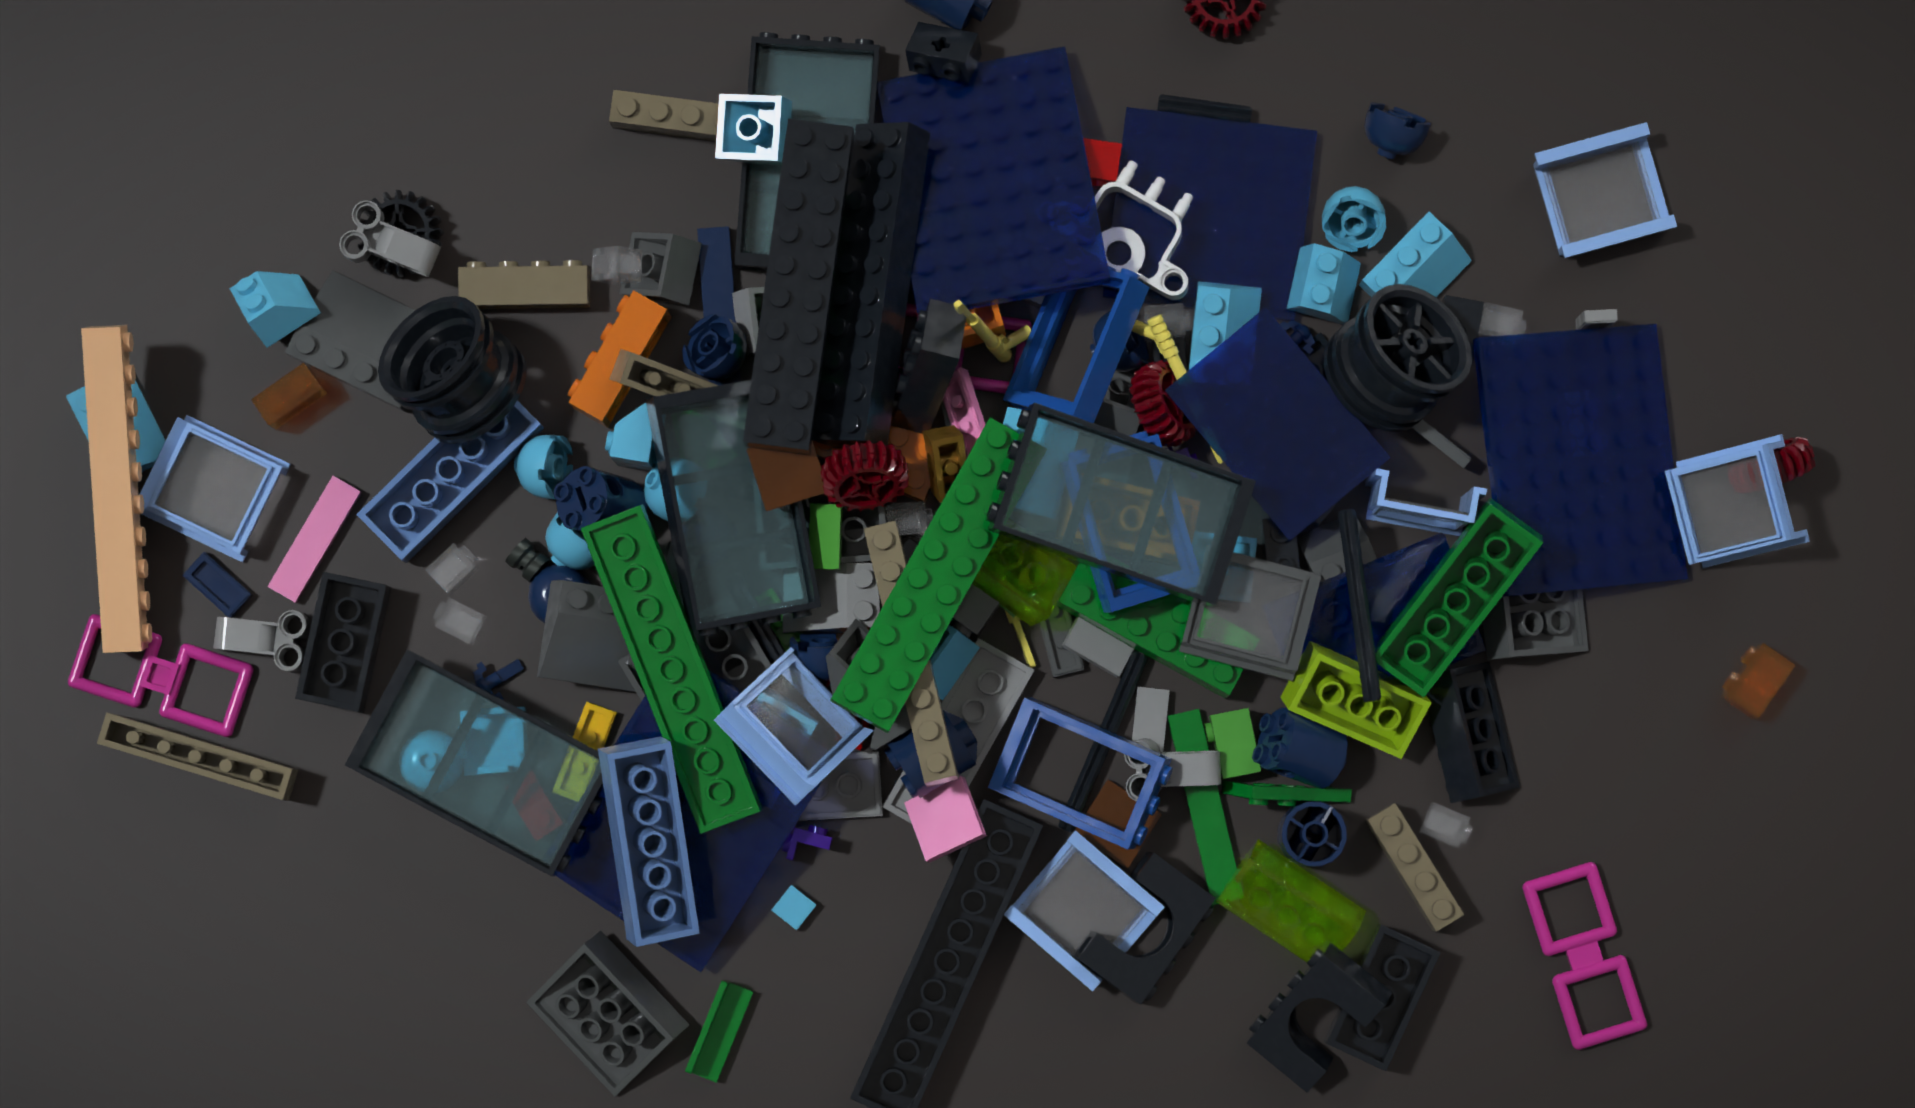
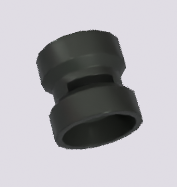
[505,538,550,583]

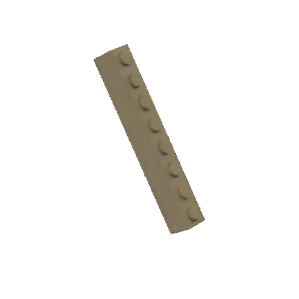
[864,521,959,787]

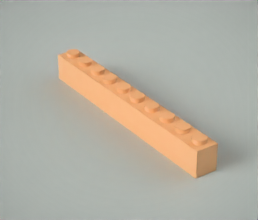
[81,325,152,653]

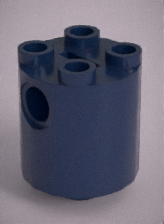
[905,0,993,30]
[553,466,648,532]
[1252,707,1348,789]
[884,710,977,799]
[1277,802,1347,867]

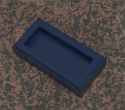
[182,552,253,618]

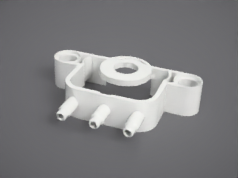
[1048,160,1193,300]

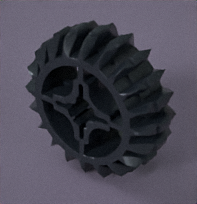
[358,190,444,277]

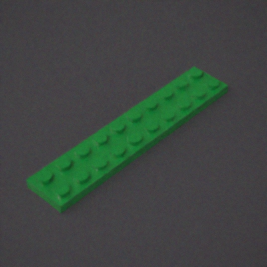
[830,417,1047,733]
[581,504,763,834]

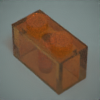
[251,363,328,430]
[1721,643,1796,719]

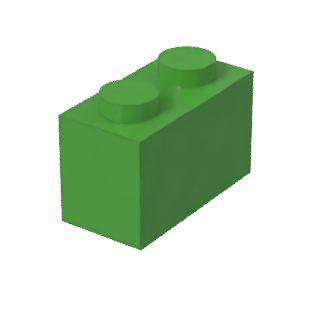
[1204,708,1261,780]

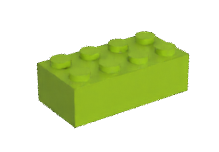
[1280,641,1431,759]

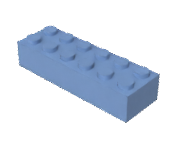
[356,400,544,563]
[598,736,700,947]

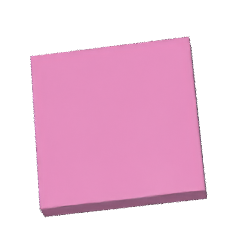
[904,776,987,863]

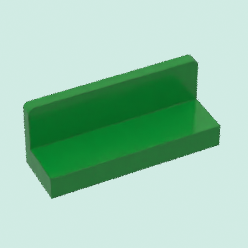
[685,980,754,1083]

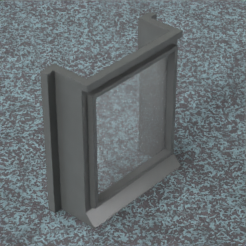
[1179,545,1321,682]

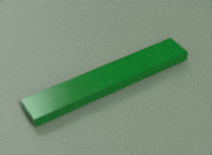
[1167,709,1244,906]

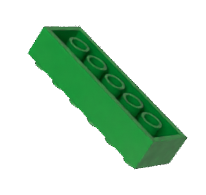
[1375,497,1543,697]
[1055,551,1260,699]

